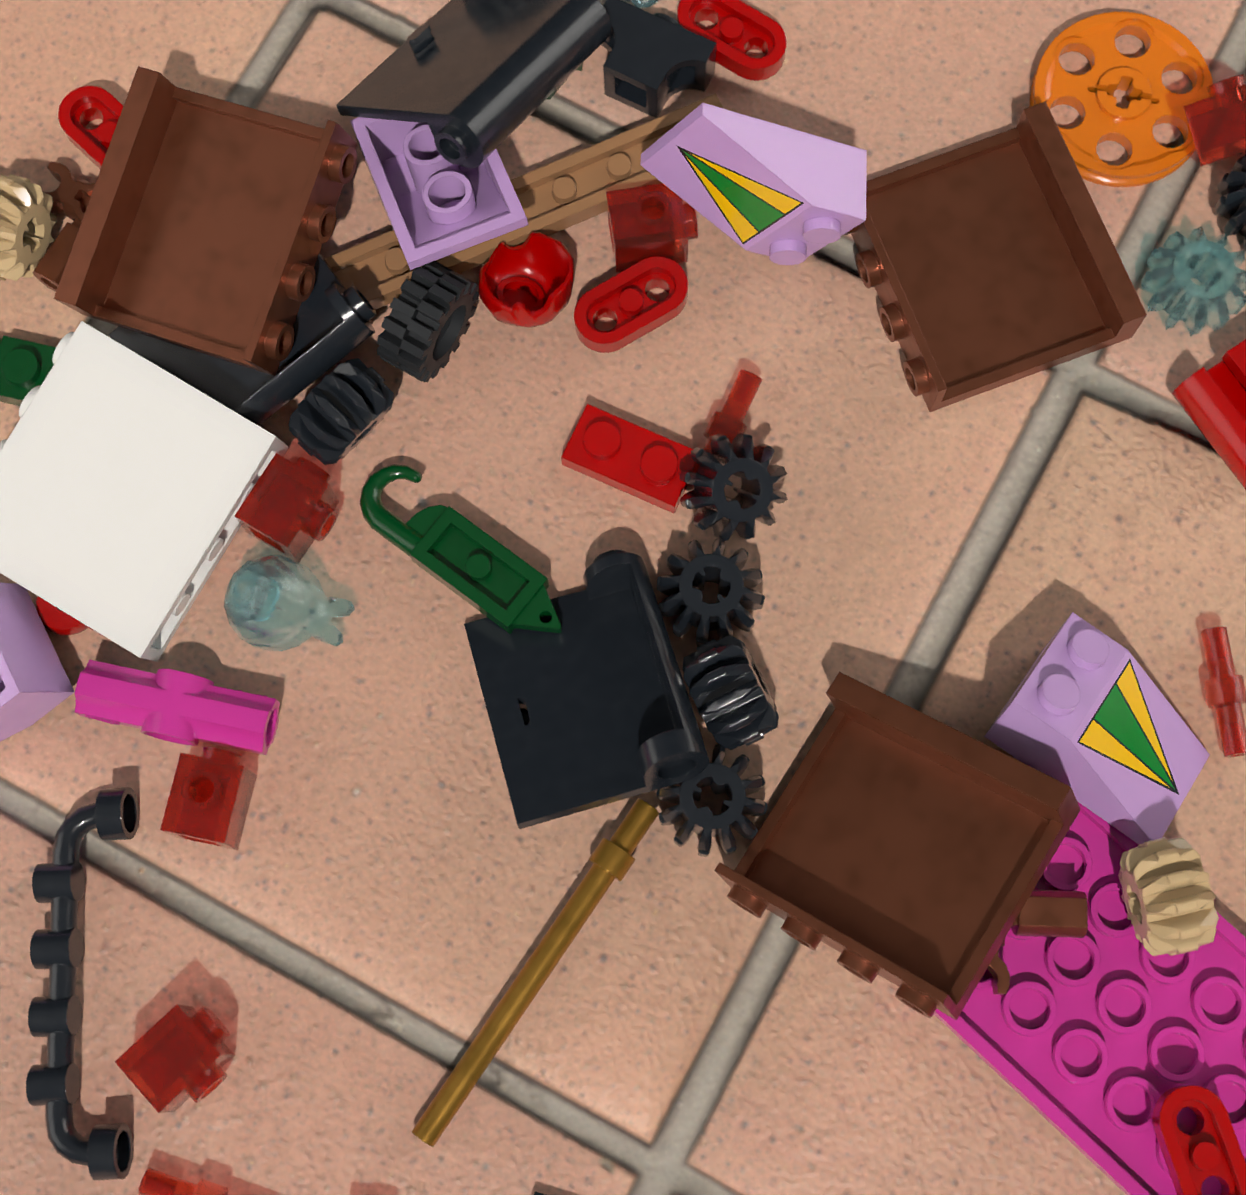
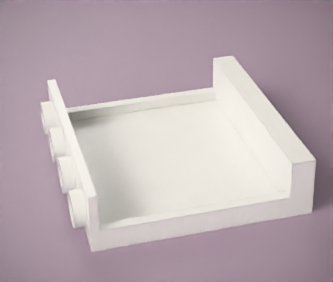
[0,321,289,662]

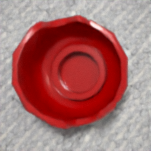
[479,232,574,327]

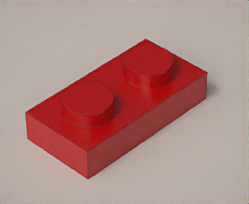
[561,404,698,514]

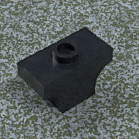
[601,0,717,118]

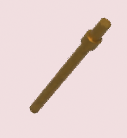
[411,798,659,1147]

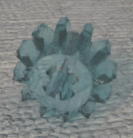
[1141,226,1246,337]

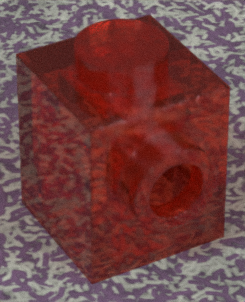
[1183,74,1246,168]
[606,183,698,273]
[234,453,339,564]
[160,747,257,851]
[115,1004,235,1113]

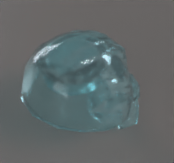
[224,555,355,651]

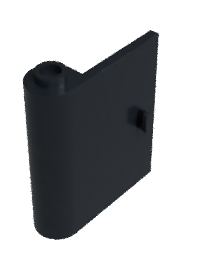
[336,0,611,168]
[108,253,377,426]
[464,550,709,829]

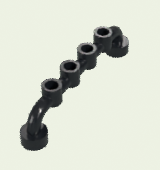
[26,787,139,1180]

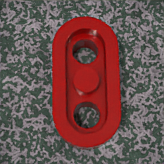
[677,0,787,81]
[58,86,123,169]
[574,256,688,353]
[1152,1085,1246,1195]

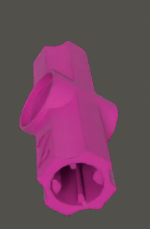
[74,660,280,755]

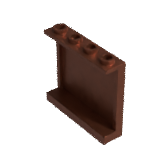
[54,66,358,376]
[844,101,1147,412]
[714,672,1081,1020]

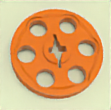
[1029,12,1215,187]

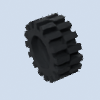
[377,261,479,383]

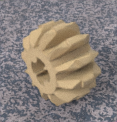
[0,174,57,281]
[1118,837,1219,956]

